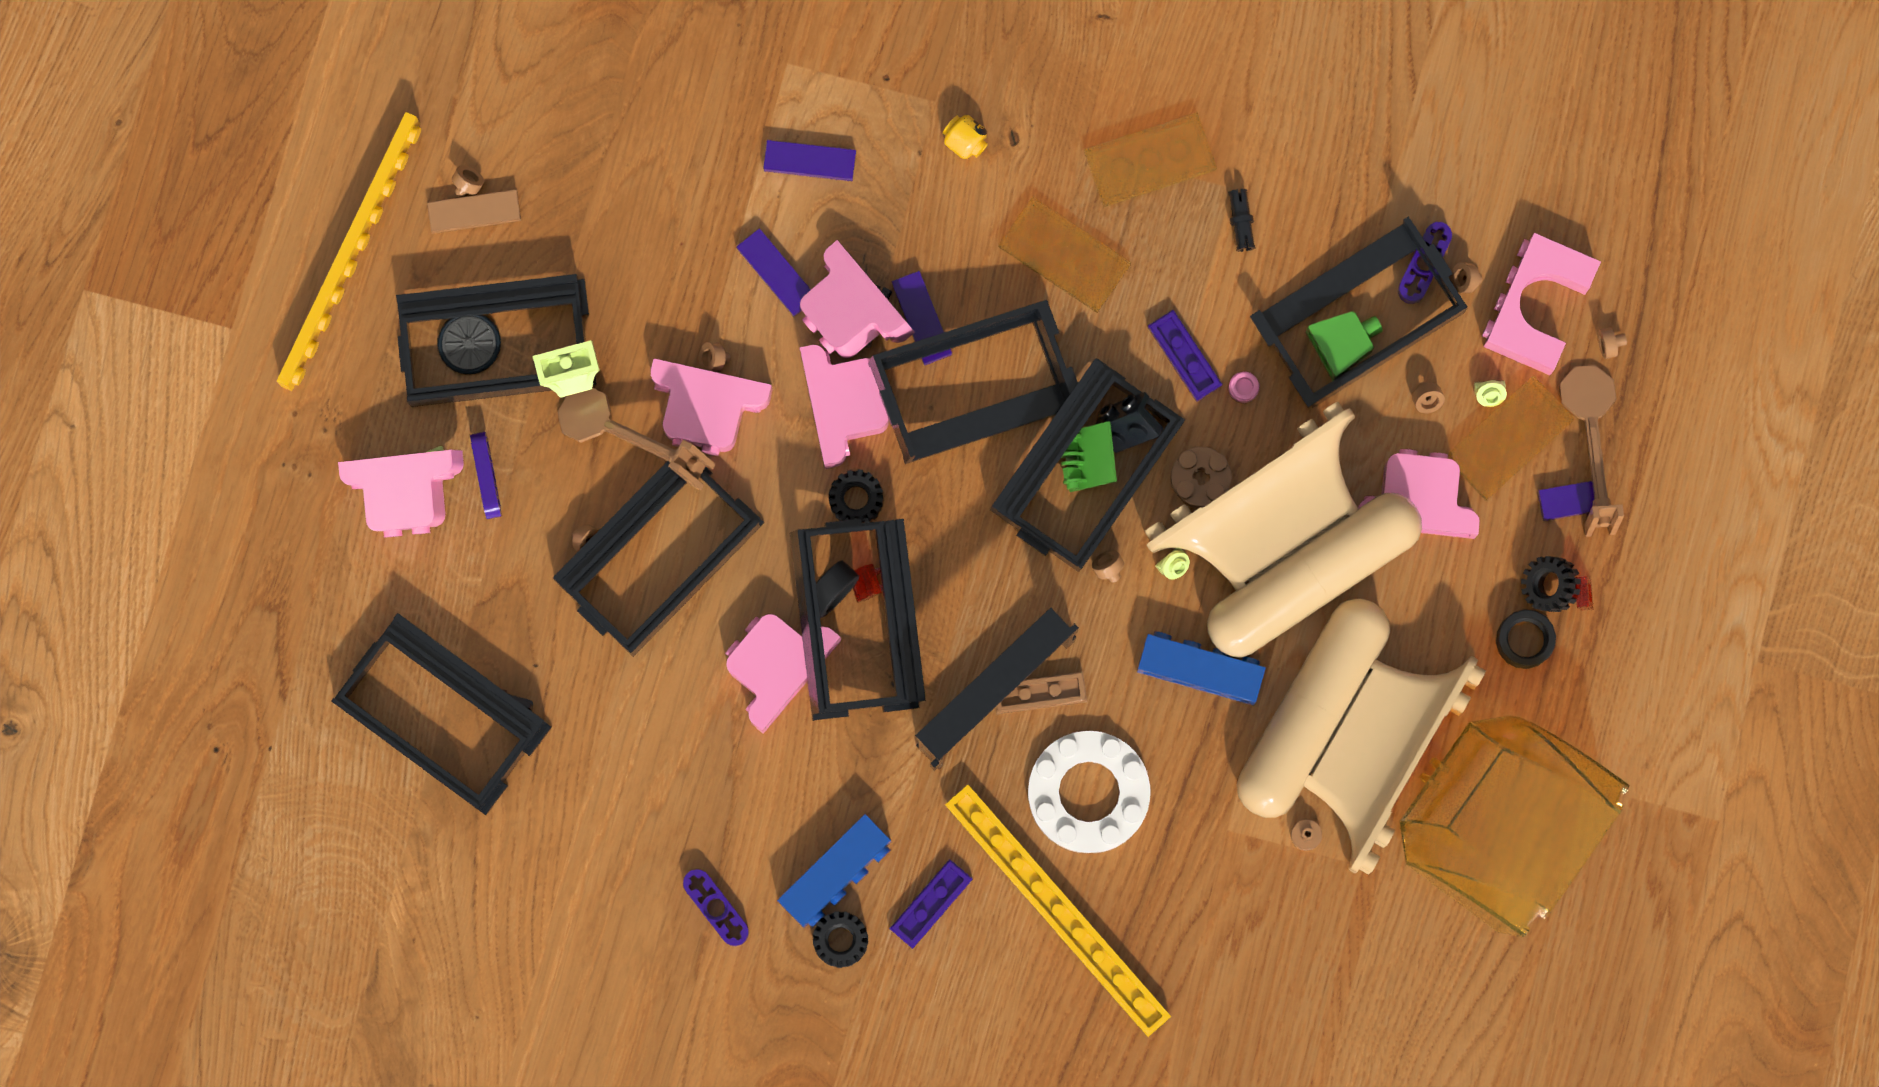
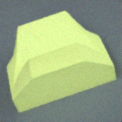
[533,340,600,397]

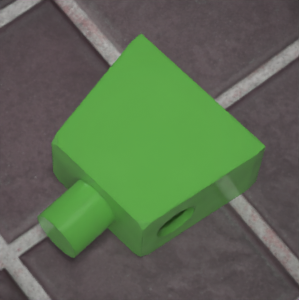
[1306,311,1383,381]

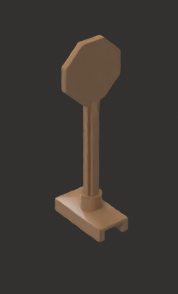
[1559,365,1624,537]
[557,388,716,490]

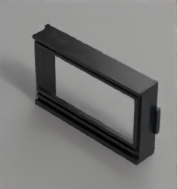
[1250,216,1467,408]
[396,274,597,407]
[868,300,1078,464]
[990,358,1185,572]
[553,461,764,657]
[790,519,926,721]
[915,608,1079,771]
[331,613,552,815]

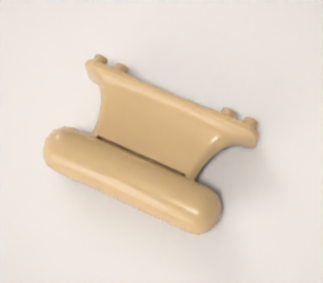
[1145,401,1422,657]
[1237,599,1486,875]

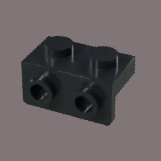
[1095,392,1163,453]

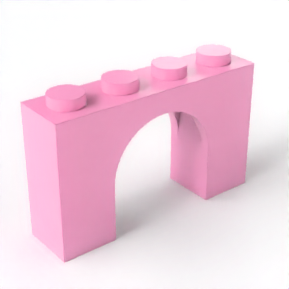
[1482,233,1601,375]

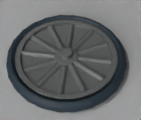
[437,315,501,375]

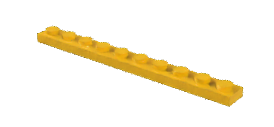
[277,112,421,391]
[945,785,1171,1037]

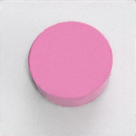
[1228,372,1259,403]

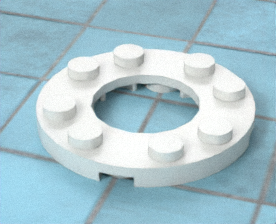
[1028,731,1150,853]

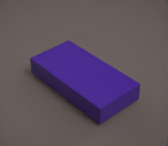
[1537,481,1595,521]

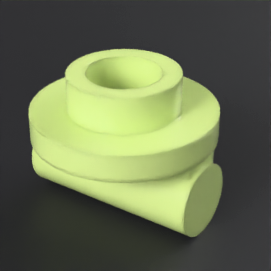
[1474,380,1507,407]
[1155,548,1190,579]

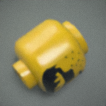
[943,115,988,159]

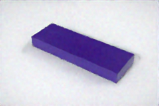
[763,140,856,181]
[736,228,811,317]
[891,271,952,366]
[1148,310,1222,402]
[890,859,973,949]

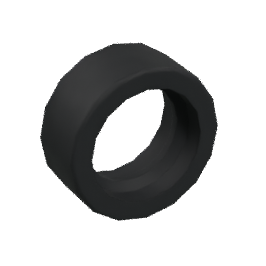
[816,560,859,618]
[1496,609,1556,669]

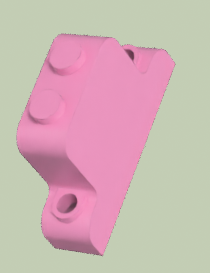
[800,240,915,358]
[800,345,889,469]
[651,359,773,456]
[1358,449,1479,539]
[338,450,464,537]
[726,614,841,734]

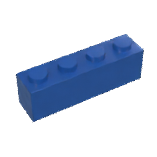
[1137,631,1266,706]
[777,814,891,928]

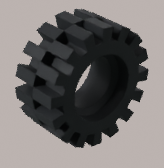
[829,469,884,523]
[1521,556,1581,612]
[813,911,868,968]

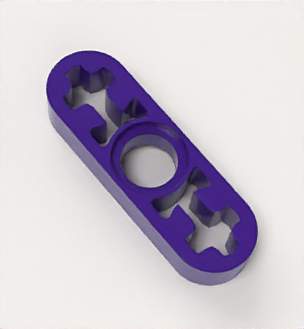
[1398,222,1452,304]
[470,431,502,519]
[683,869,749,946]

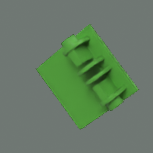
[1061,421,1117,492]

